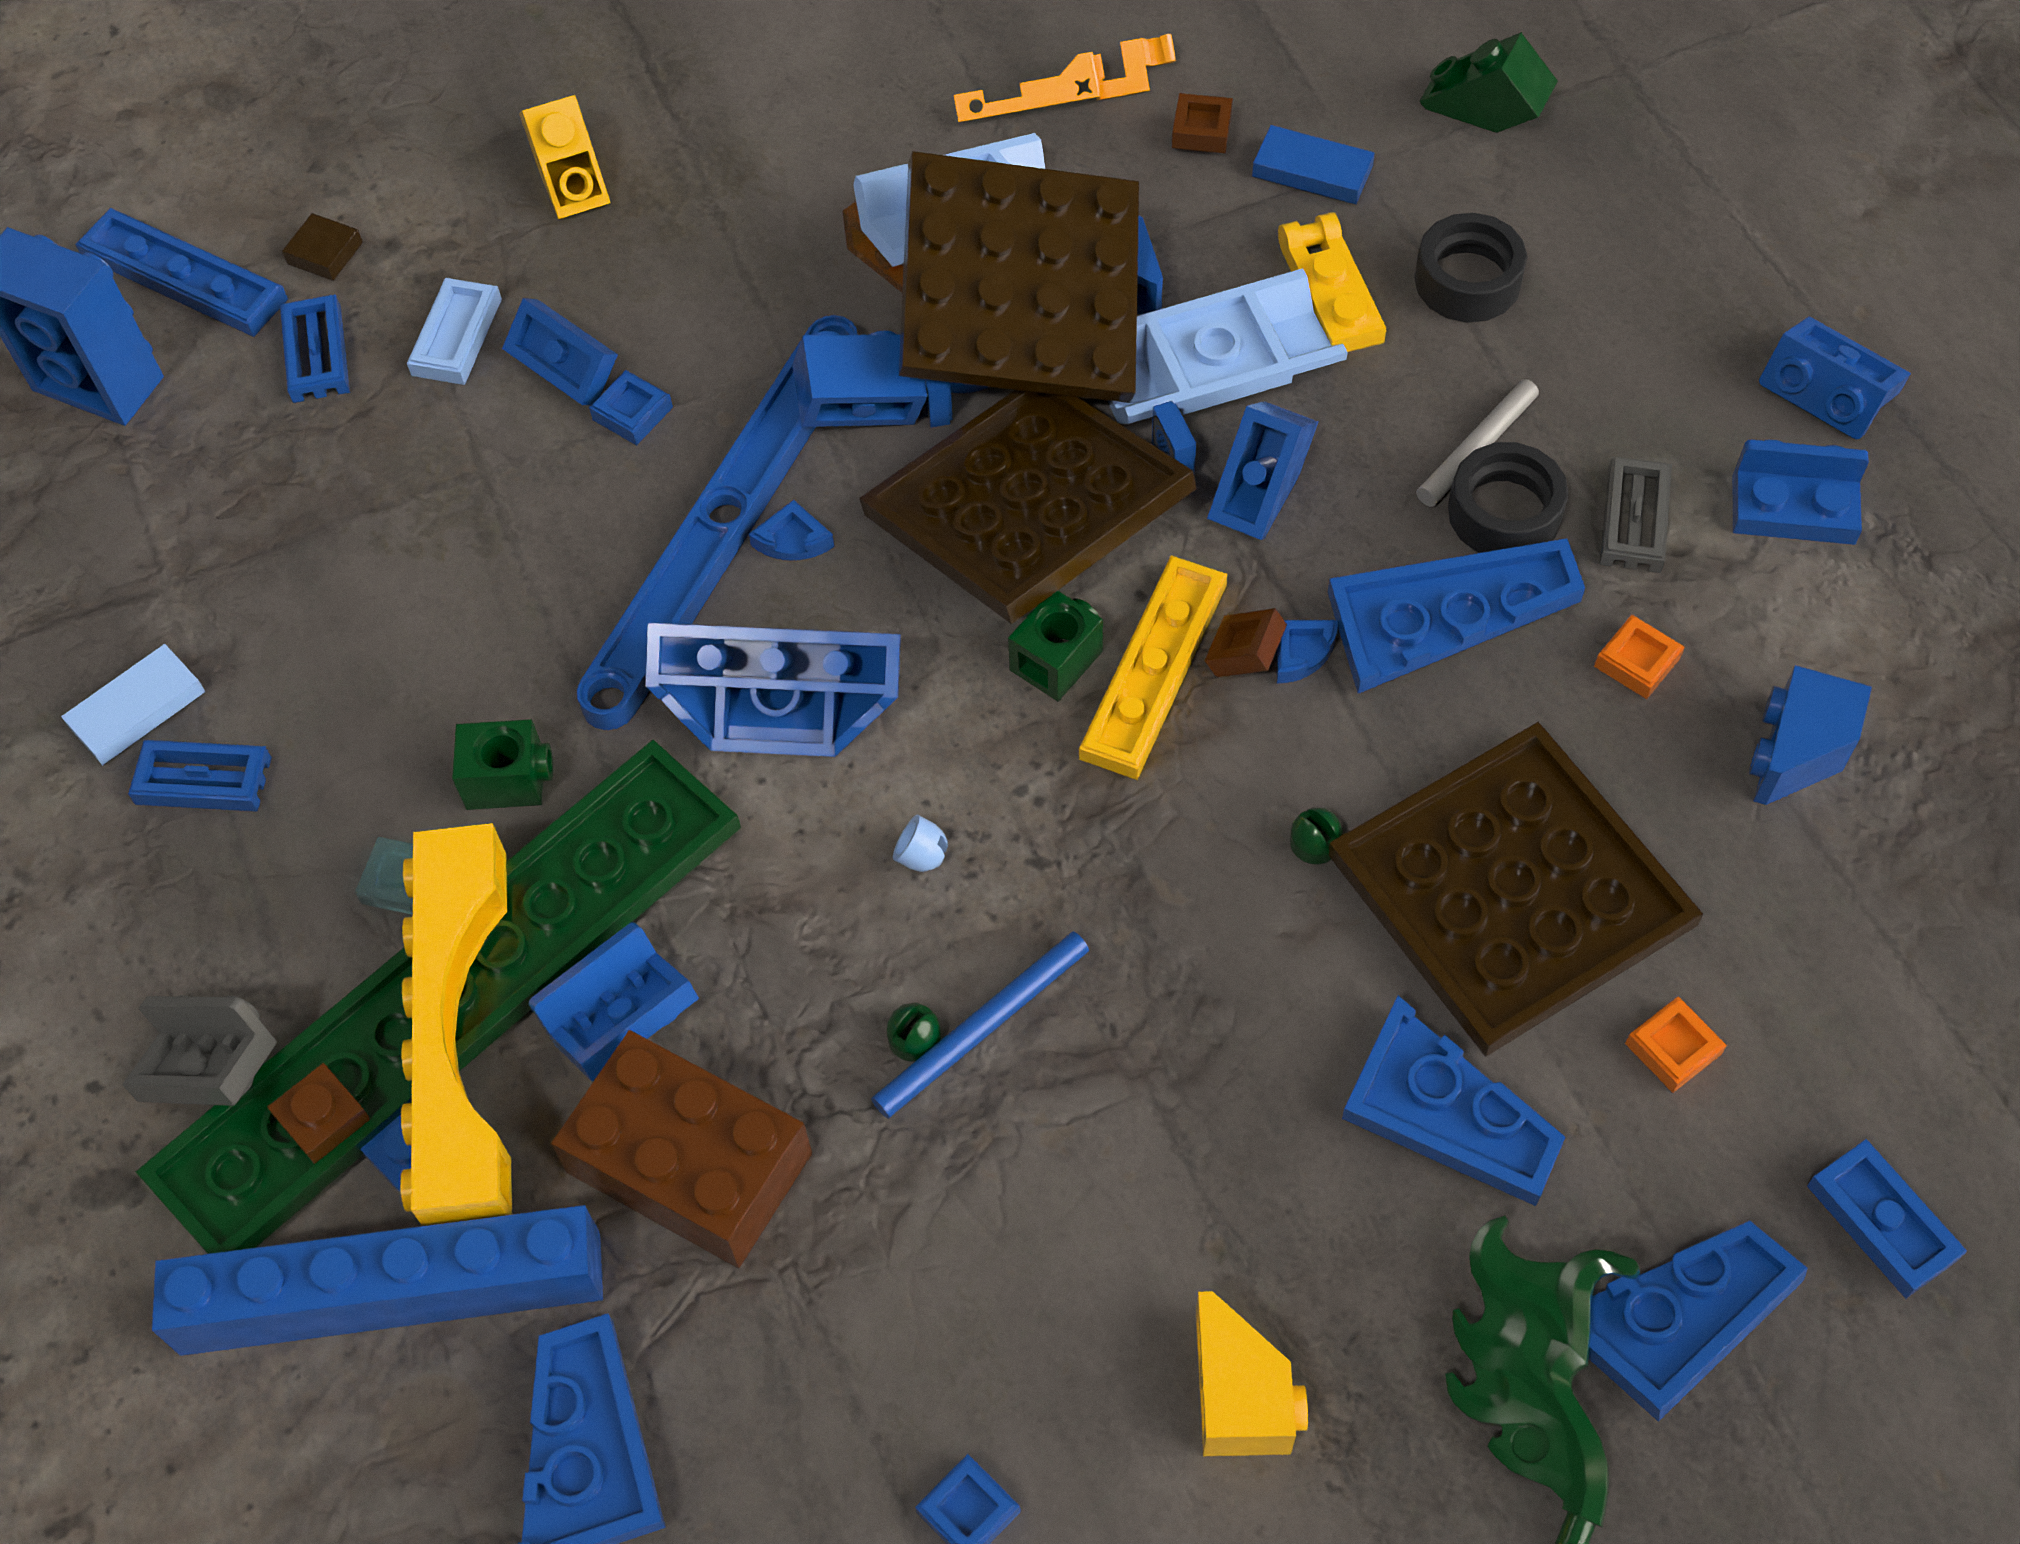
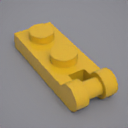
[1278,212,1386,352]

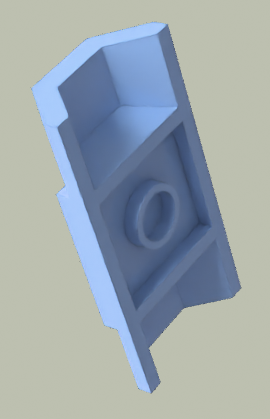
[853,133,1045,267]
[1107,268,1348,424]

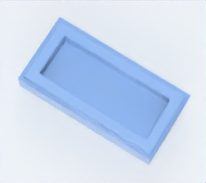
[407,278,502,385]
[61,644,205,766]

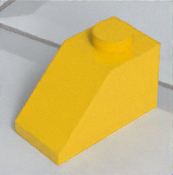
[1196,1291,1308,1456]

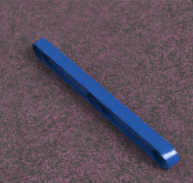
[577,315,858,730]

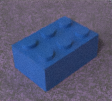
[0,227,164,426]

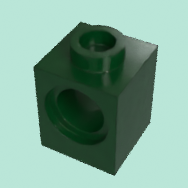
[1008,591,1103,702]
[452,719,553,810]

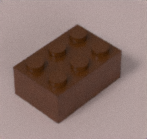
[551,1030,812,1269]

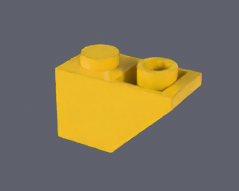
[519,95,611,219]

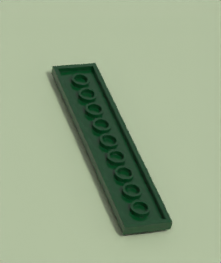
[135,740,741,1254]

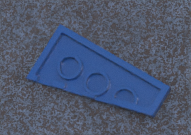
[1328,538,1585,694]

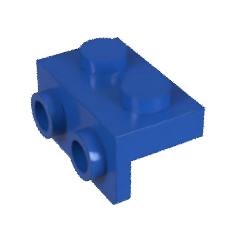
[529,922,699,1082]

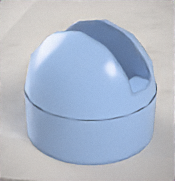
[893,815,948,872]

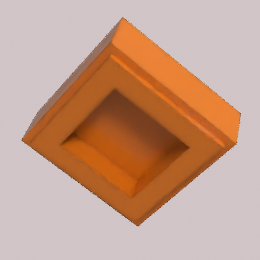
[1594,615,1685,699]
[1625,996,1727,1093]

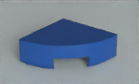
[749,500,835,560]
[1276,620,1338,684]

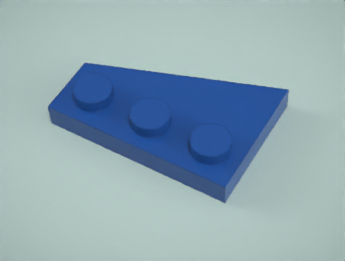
[1342,996,1565,1206]
[1589,1221,1807,1422]
[518,1313,666,1544]

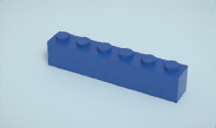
[152,1205,603,1356]

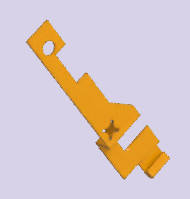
[954,34,1176,122]

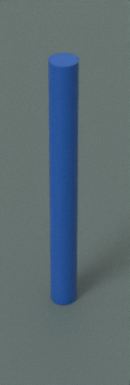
[871,931,1089,1119]

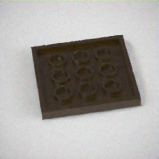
[899,151,1139,403]
[859,390,1197,624]
[1328,721,1703,1057]

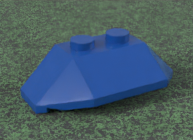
[646,623,901,757]

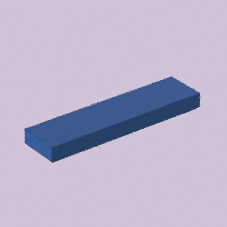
[75,208,288,337]

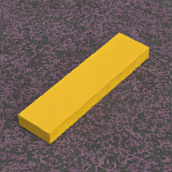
[1079,555,1228,780]

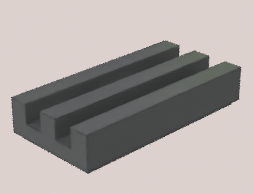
[1600,456,1672,573]

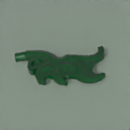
[1445,1215,1640,1544]

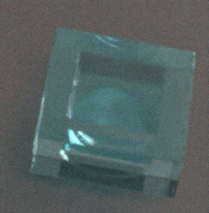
[355,837,413,915]

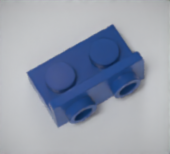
[1759,316,1911,439]
[1732,440,1869,545]

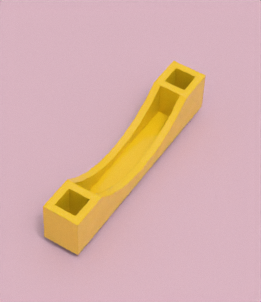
[400,823,512,1226]

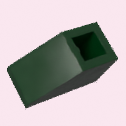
[1419,32,1558,133]

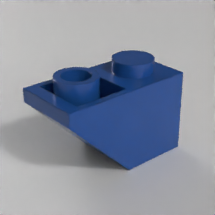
[1749,665,1872,805]

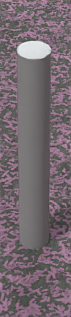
[1416,379,1539,507]

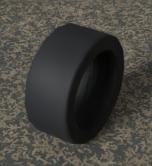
[1414,212,1528,323]
[1448,442,1569,553]

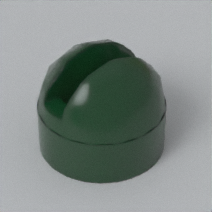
[1290,807,1343,865]
[886,1002,941,1062]

